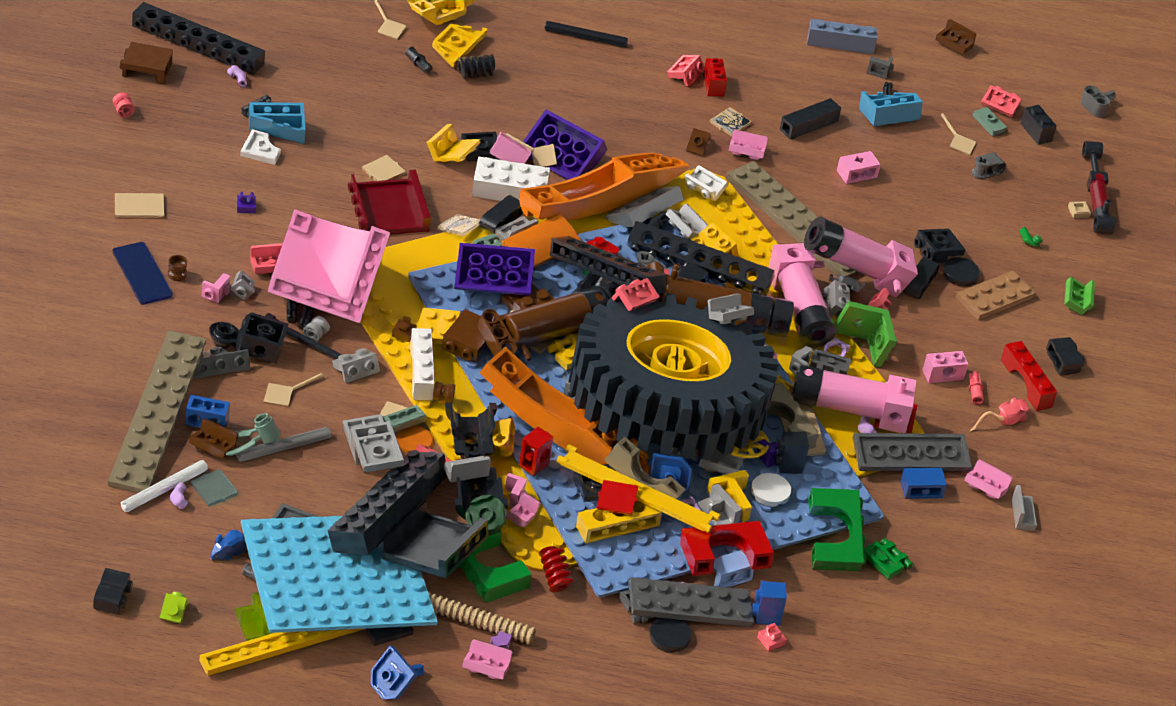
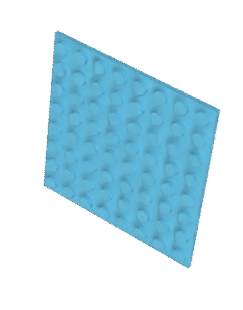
[241,516,438,633]

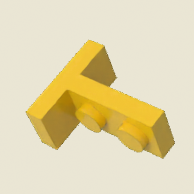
[707,470,752,522]

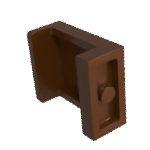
[120,42,173,85]
[441,309,487,363]

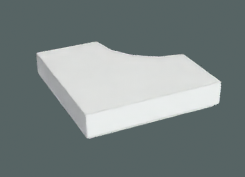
[240,129,281,165]

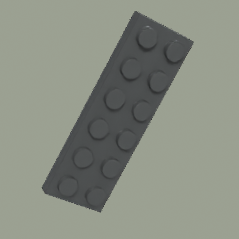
[852,433,972,471]
[628,577,754,627]

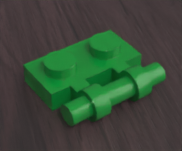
[863,538,913,580]

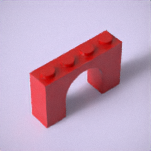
[680,521,774,576]

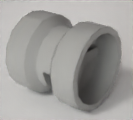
[303,316,330,341]

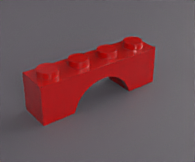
[1001,341,1057,411]

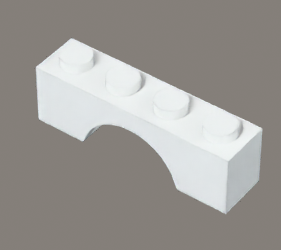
[410,328,434,400]

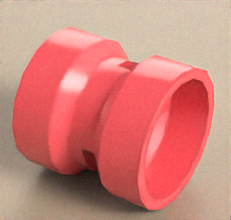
[113,92,135,118]

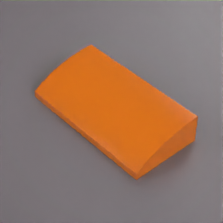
[502,214,581,268]

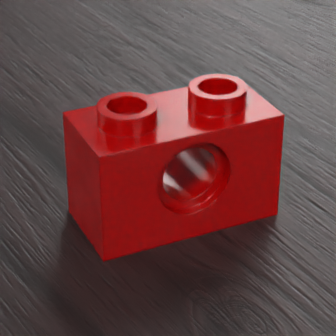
[703,58,727,97]
[519,426,554,476]

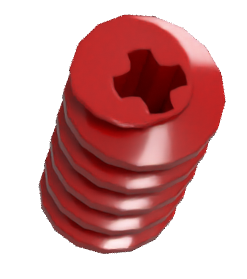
[539,546,574,593]

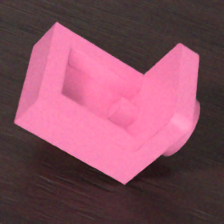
[202,273,231,303]
[505,473,527,508]
[507,493,540,528]

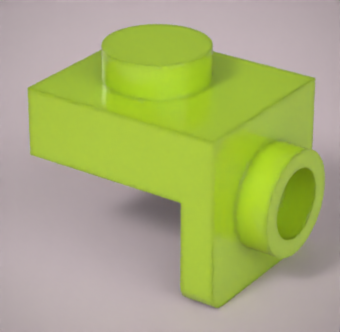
[160,592,189,624]

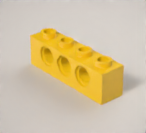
[576,501,662,544]

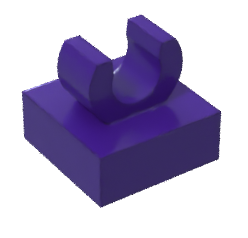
[237,192,256,213]
[757,439,778,467]

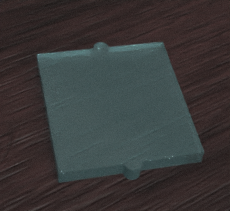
[191,469,238,506]

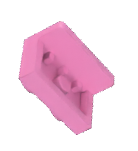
[728,130,768,160]
[964,460,1013,499]
[462,639,513,679]

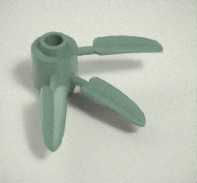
[225,413,281,456]

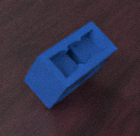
[185,395,230,428]

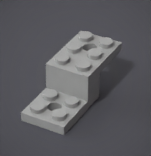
[342,414,404,473]

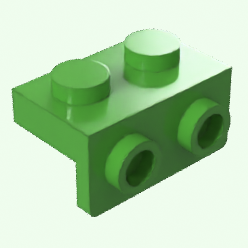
[1064,277,1095,315]

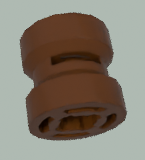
[168,255,187,281]
[433,381,456,403]

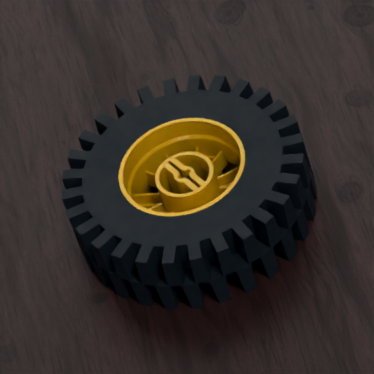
[568,293,778,459]

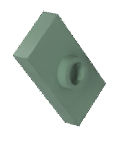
[972,107,1007,136]
[383,405,427,432]

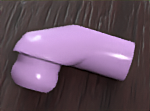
[227,65,247,87]
[858,416,877,433]
[170,483,188,509]

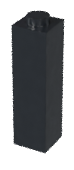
[779,98,841,140]

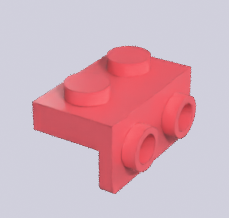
[250,243,283,274]

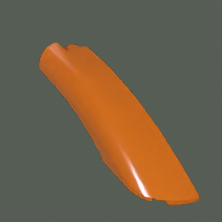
[519,153,690,221]
[479,347,651,476]

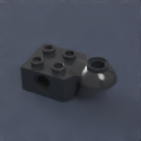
[209,312,289,364]

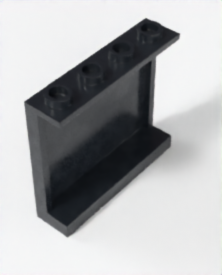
[380,501,488,578]

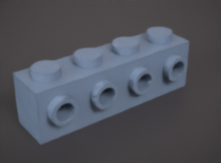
[807,19,877,54]

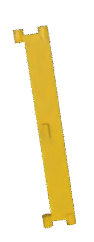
[556,444,721,533]

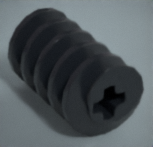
[457,54,495,79]

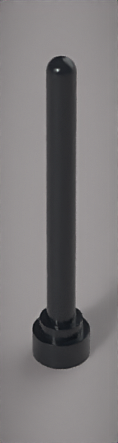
[265,313,343,359]

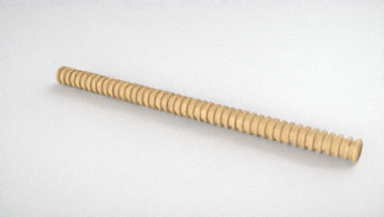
[428,592,536,645]

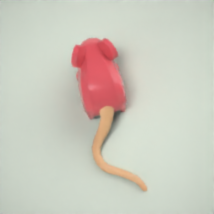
[970,397,1029,432]

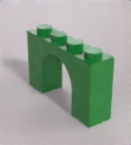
[808,488,866,571]
[459,530,532,603]

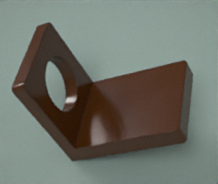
[686,128,712,156]

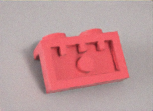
[667,55,704,87]
[981,85,1022,117]
[612,278,660,311]

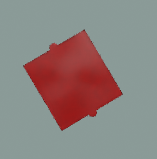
[597,480,638,516]

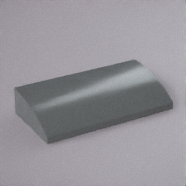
[605,186,684,227]

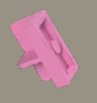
[490,132,531,164]

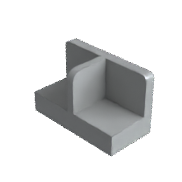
[697,484,742,525]

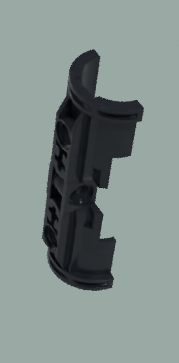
[445,403,508,520]

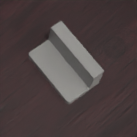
[444,456,491,482]
[1012,485,1037,531]

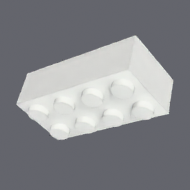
[472,157,550,201]

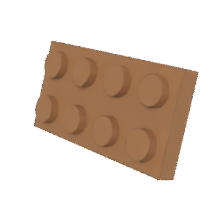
[956,271,1036,320]

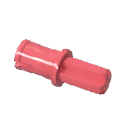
[968,371,984,405]

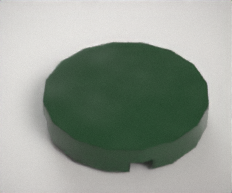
[466,495,507,535]

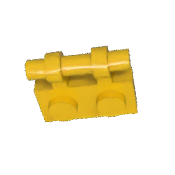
[547,332,579,371]

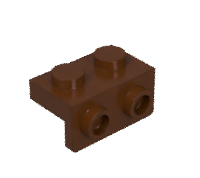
[935,19,977,55]
[188,419,239,459]

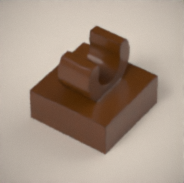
[392,316,417,342]

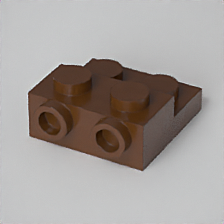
[501,283,555,311]

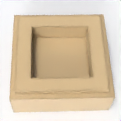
[1068,201,1091,218]

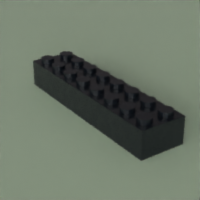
[327,450,448,555]

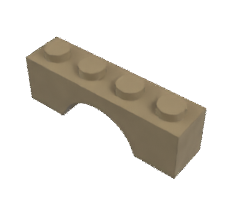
[767,383,819,449]
[604,437,686,500]

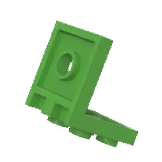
[835,301,897,367]

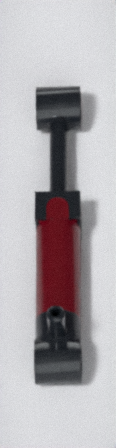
[1082,141,1115,234]

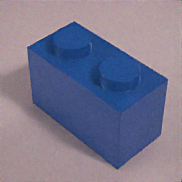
[900,468,947,499]
[752,581,787,626]

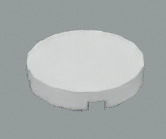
[751,473,791,507]

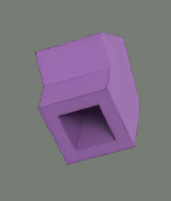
[490,631,512,649]

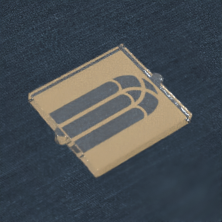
[438,214,480,236]

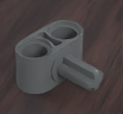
[1080,85,1116,118]

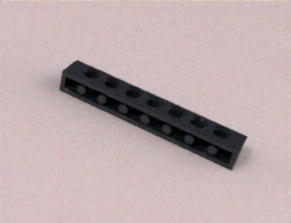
[132,2,265,75]
[628,221,775,295]
[550,236,666,294]

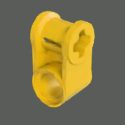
[492,418,516,457]

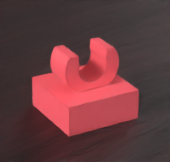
[868,288,892,310]
[757,623,787,651]

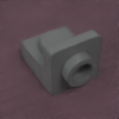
[867,56,895,79]

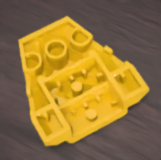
[407,0,475,25]

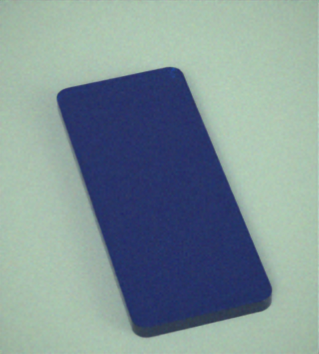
[113,242,172,305]

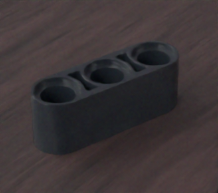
[479,195,523,234]
[902,257,940,300]

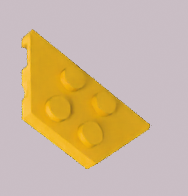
[432,24,488,68]

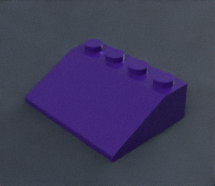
[523,109,607,180]
[454,243,535,296]

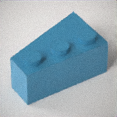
[859,91,923,126]
[249,102,306,144]

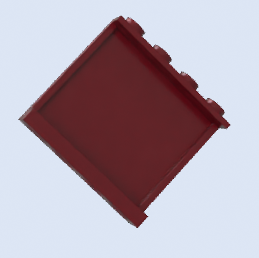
[348,169,431,235]

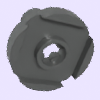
[828,273,866,293]

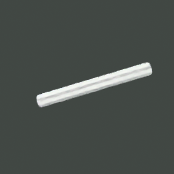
[121,460,208,512]

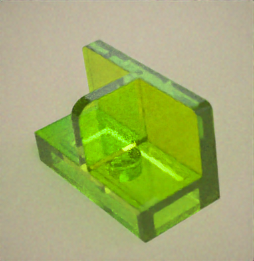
[235,592,271,641]

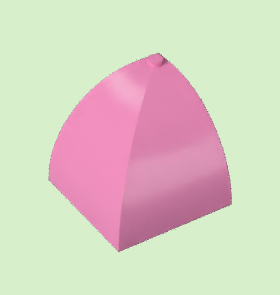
[267,210,390,323]

